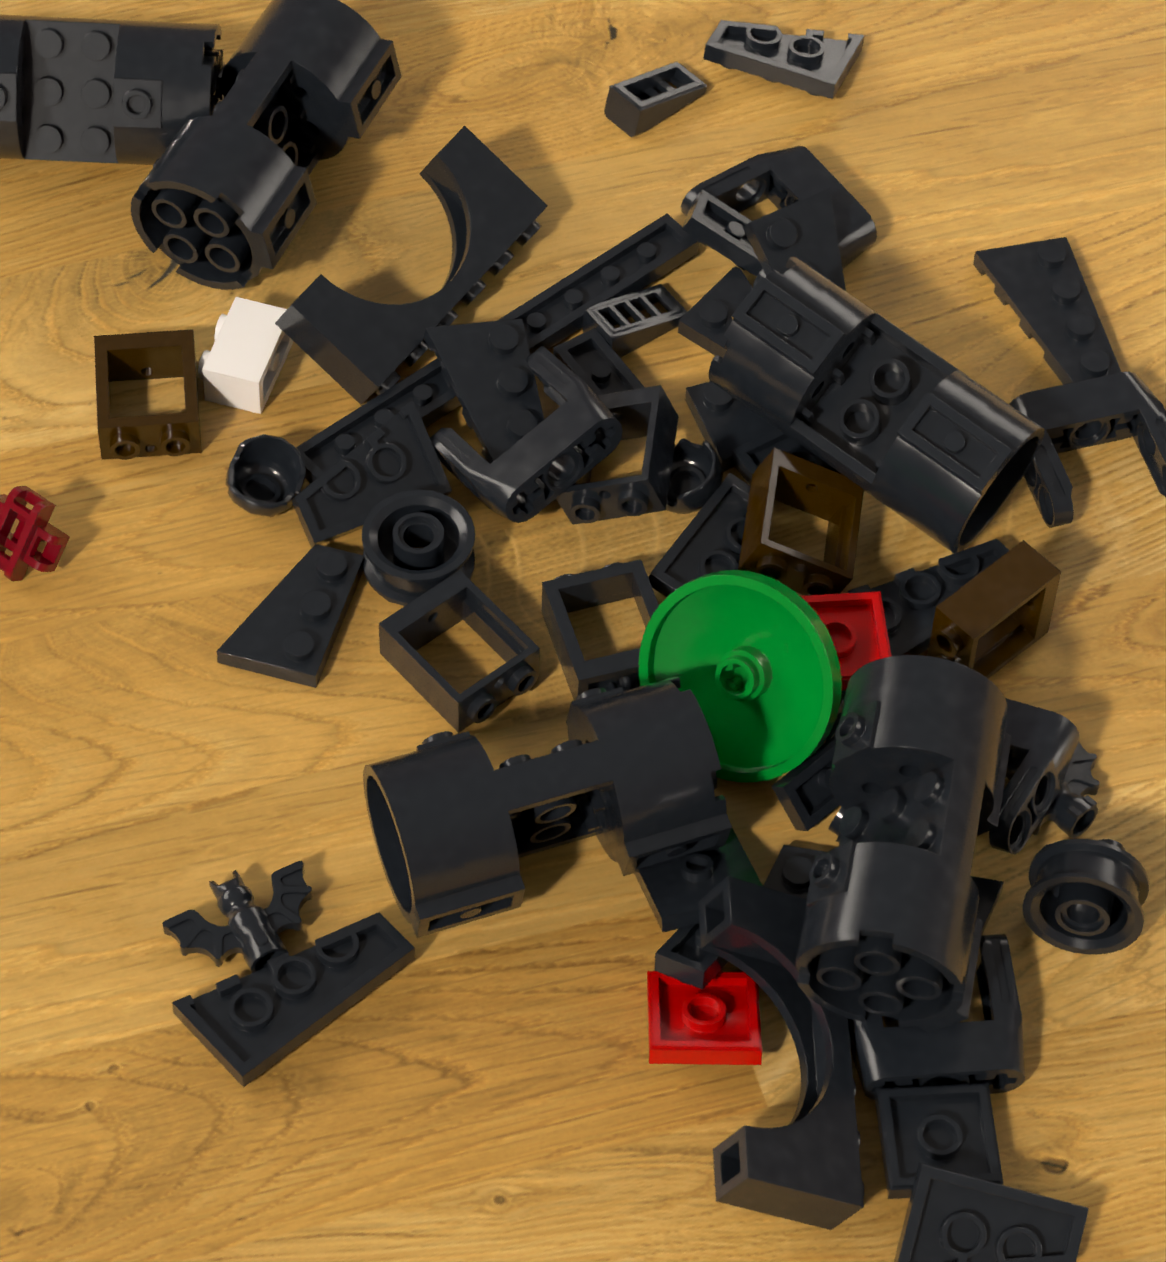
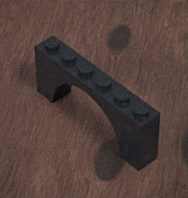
[275,126,548,405]
[698,876,865,1230]

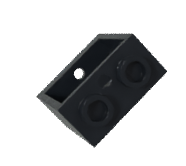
[556,385,679,525]
[541,559,659,701]
[379,570,540,733]

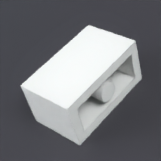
[198,297,293,414]

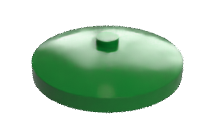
[639,570,842,782]

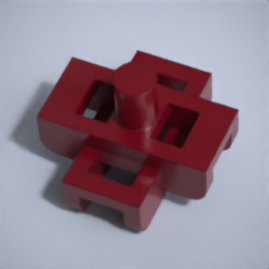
[0,486,70,581]

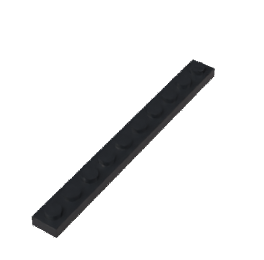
[296,213,699,484]

